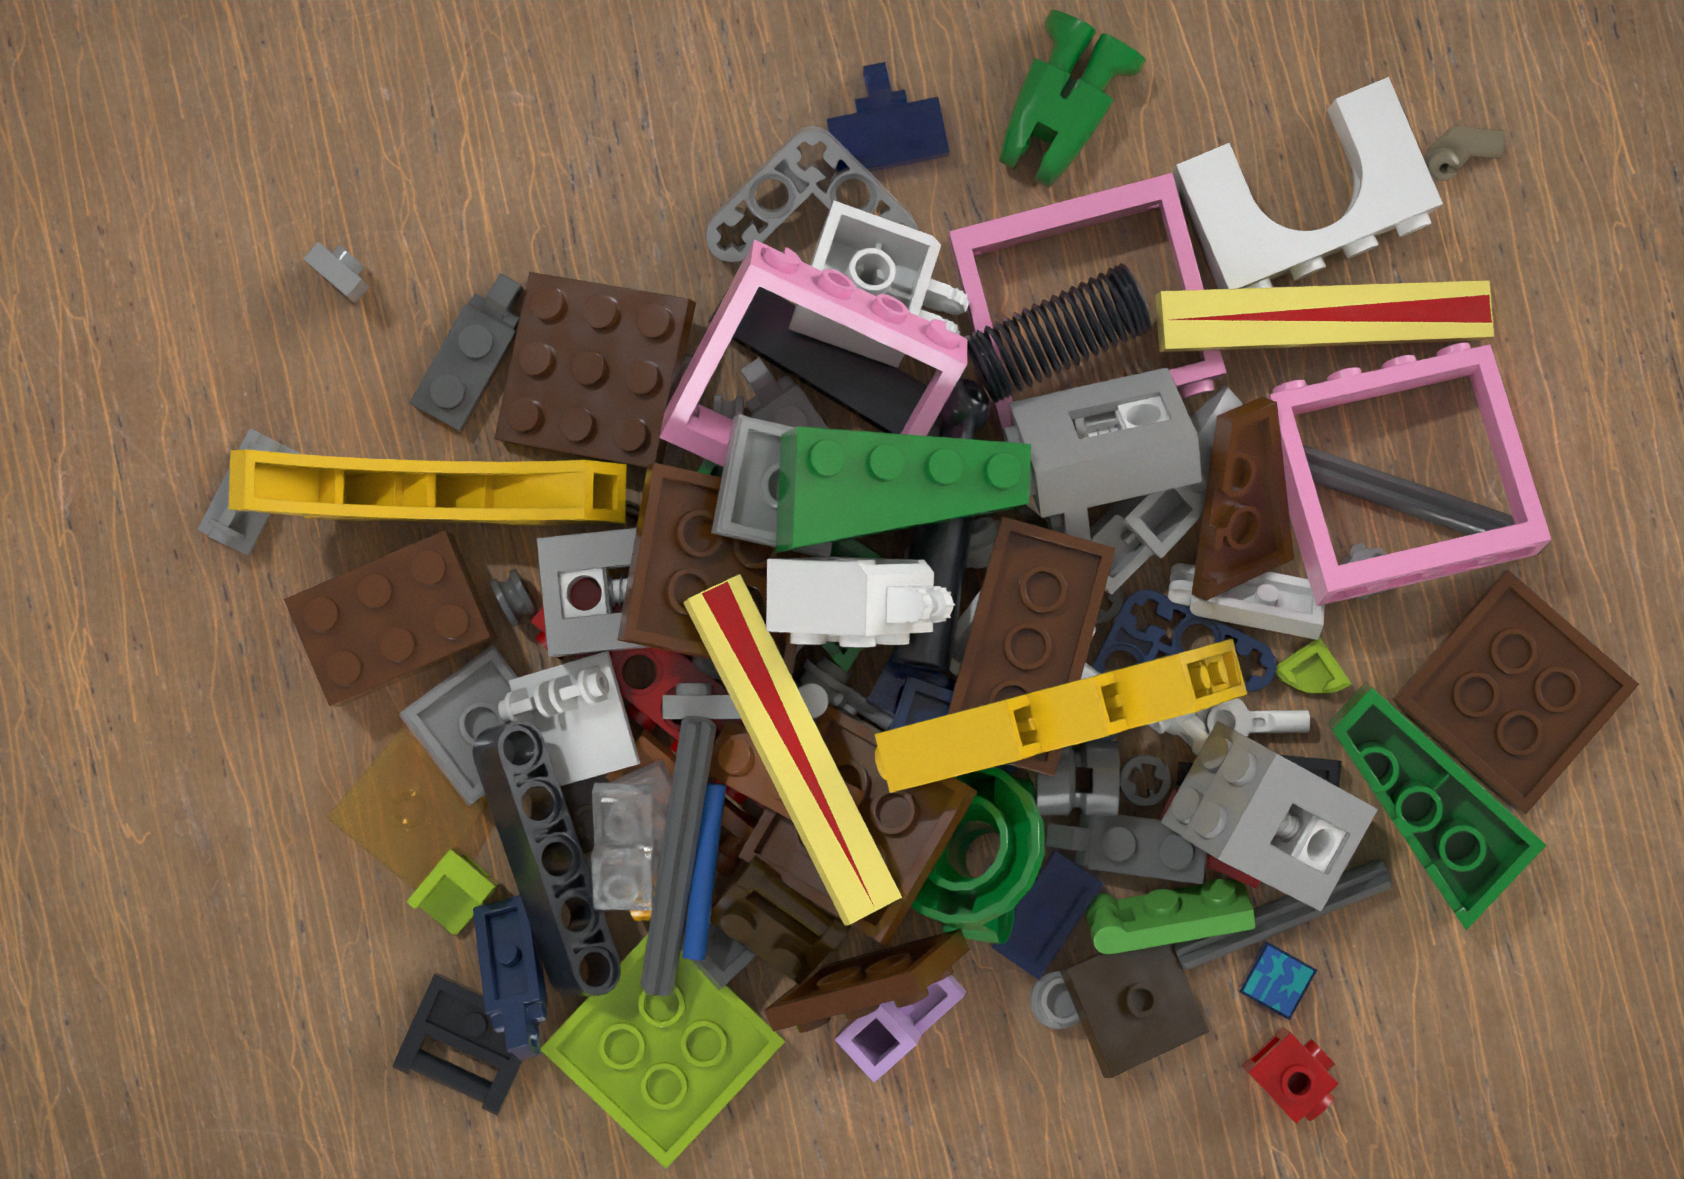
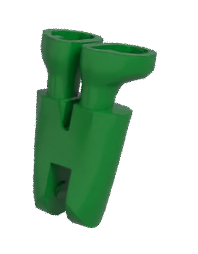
[999,9,1146,188]

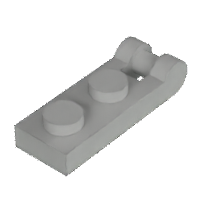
[663,683,829,719]

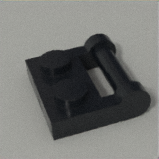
[392,973,541,1116]

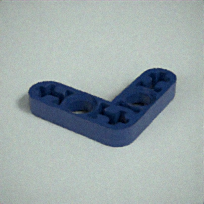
[1091,590,1276,741]

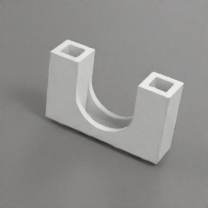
[1172,77,1443,289]

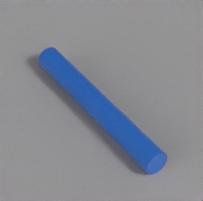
[682,782,726,960]

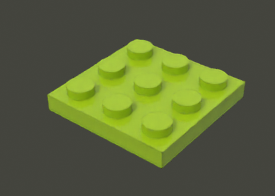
[541,934,786,1169]

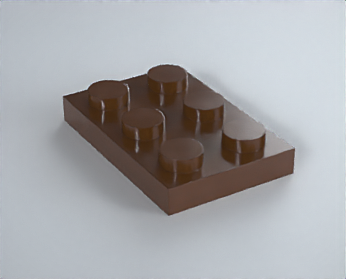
[764,929,970,1033]

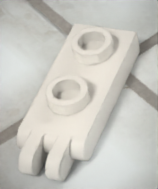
[1168,563,1325,640]

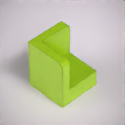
[406,847,501,935]

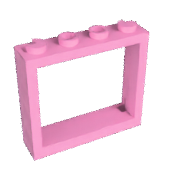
[947,173,1226,437]
[660,239,967,467]
[1267,343,1552,606]

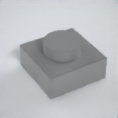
[303,242,370,304]

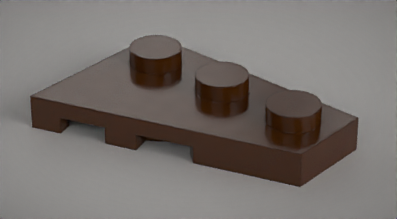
[1191,396,1294,601]

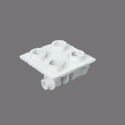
[498,651,641,786]

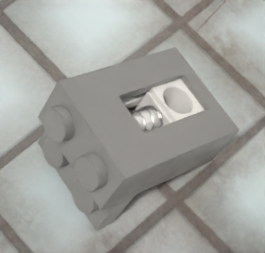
[1003,367,1202,541]
[537,528,648,657]
[1161,721,1378,911]

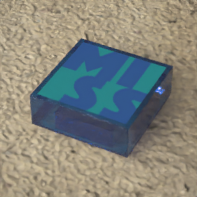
[1237,940,1317,1020]

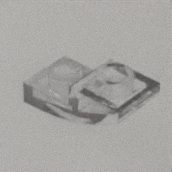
[591,783,655,910]

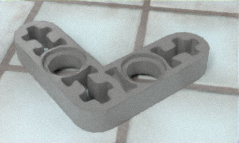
[706,126,918,262]

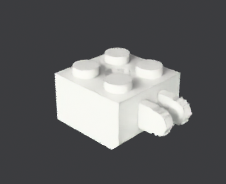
[788,201,969,368]
[766,557,955,647]

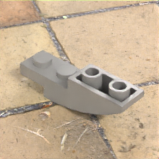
[1089,385,1243,595]

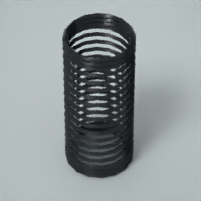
[965,263,1154,403]

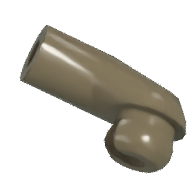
[1424,126,1505,181]

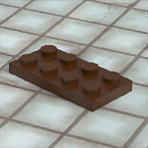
[947,516,1116,778]

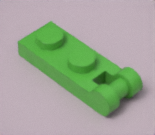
[1084,879,1255,954]

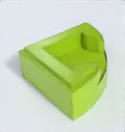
[1275,637,1352,694]

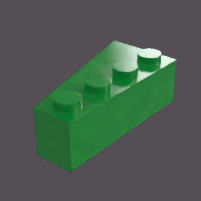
[775,426,1031,554]
[1327,682,1547,931]

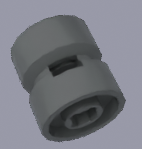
[1035,741,1120,816]

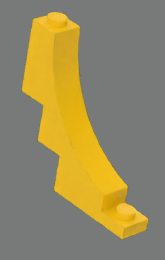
[875,639,1247,793]

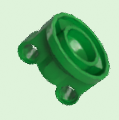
[911,767,1045,944]

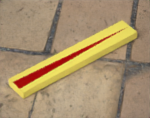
[1155,280,1494,352]
[683,574,902,926]

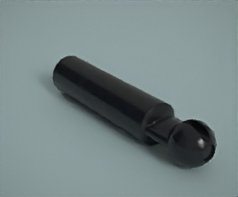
[892,378,991,670]

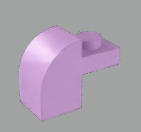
[834,975,967,1083]

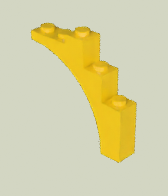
[228,449,627,526]

